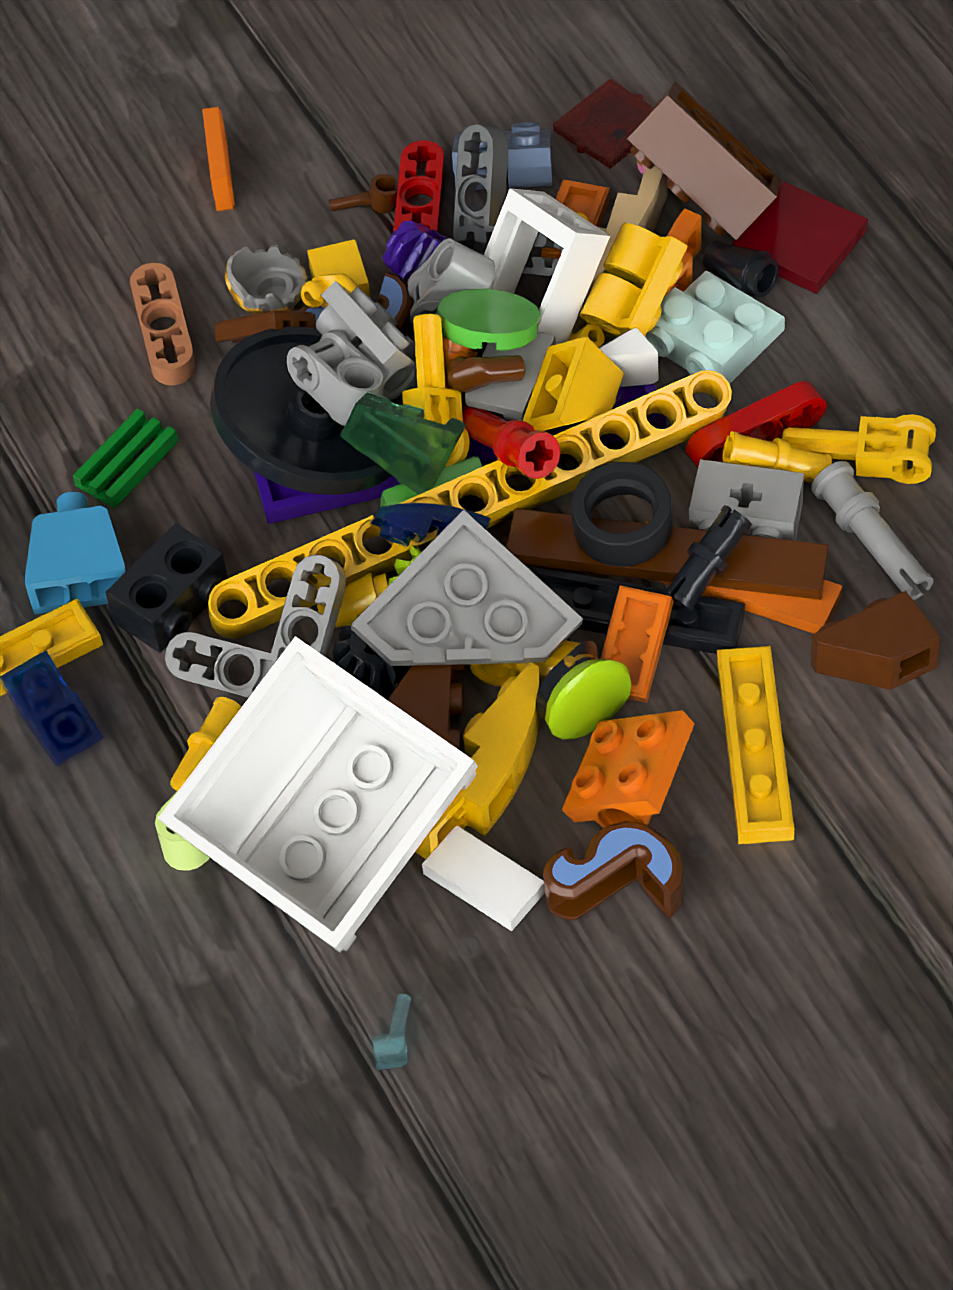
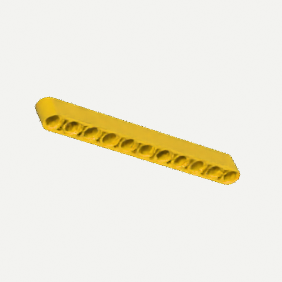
[208,370,732,639]

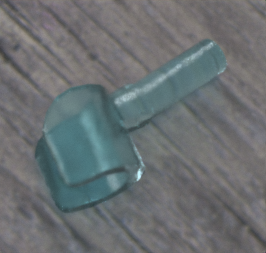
[372,994,411,1070]

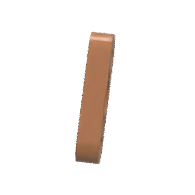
[130,263,196,385]

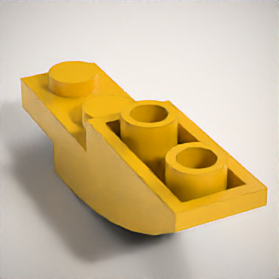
[415,662,541,859]

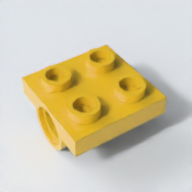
[579,223,688,337]

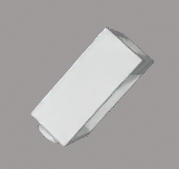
[484,188,610,344]

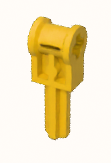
[400,314,470,467]
[782,414,936,484]

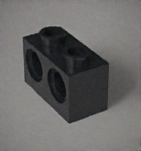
[105,523,228,653]

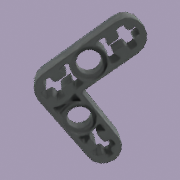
[453,124,564,276]

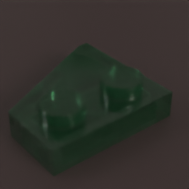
[340,392,466,495]

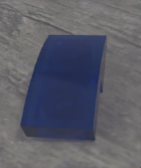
[370,503,491,547]
[0,650,104,767]

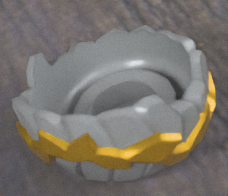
[225,245,308,315]

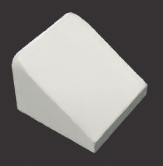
[599,328,659,387]

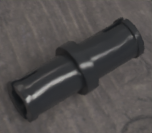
[663,505,752,612]

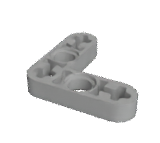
[165,555,346,698]

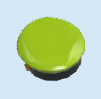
[536,641,631,740]

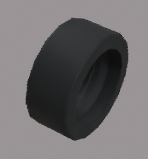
[571,462,673,566]

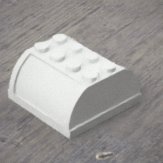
[158,636,478,952]

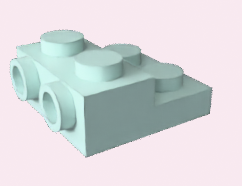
[645,271,785,384]

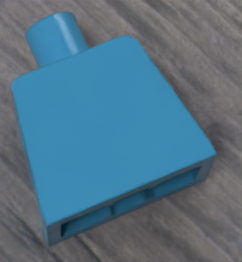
[25,492,126,615]

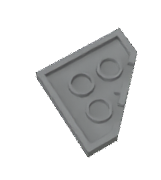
[351,510,583,666]

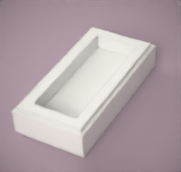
[422,825,545,931]

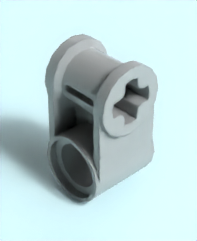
[408,238,495,327]
[287,330,383,427]

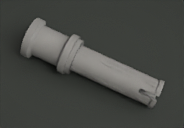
[811,461,934,600]

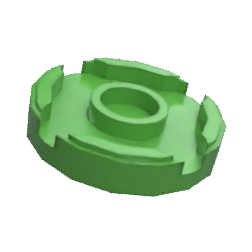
[437,289,540,351]

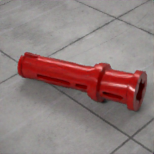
[462,401,561,479]

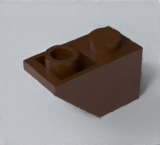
[811,590,940,690]

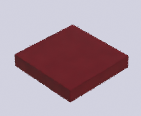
[732,181,868,294]

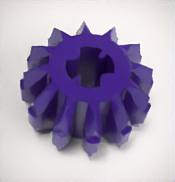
[382,220,448,281]

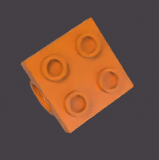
[562,710,695,828]

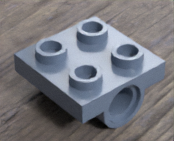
[452,122,552,190]

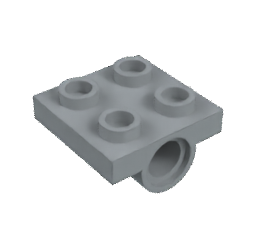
[316,281,417,401]

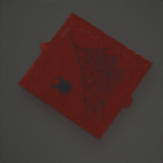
[553,79,652,169]

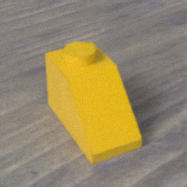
[523,336,624,431]

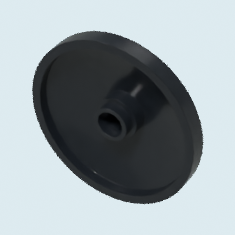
[210,327,409,495]

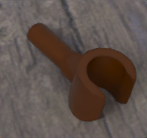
[329,174,397,214]

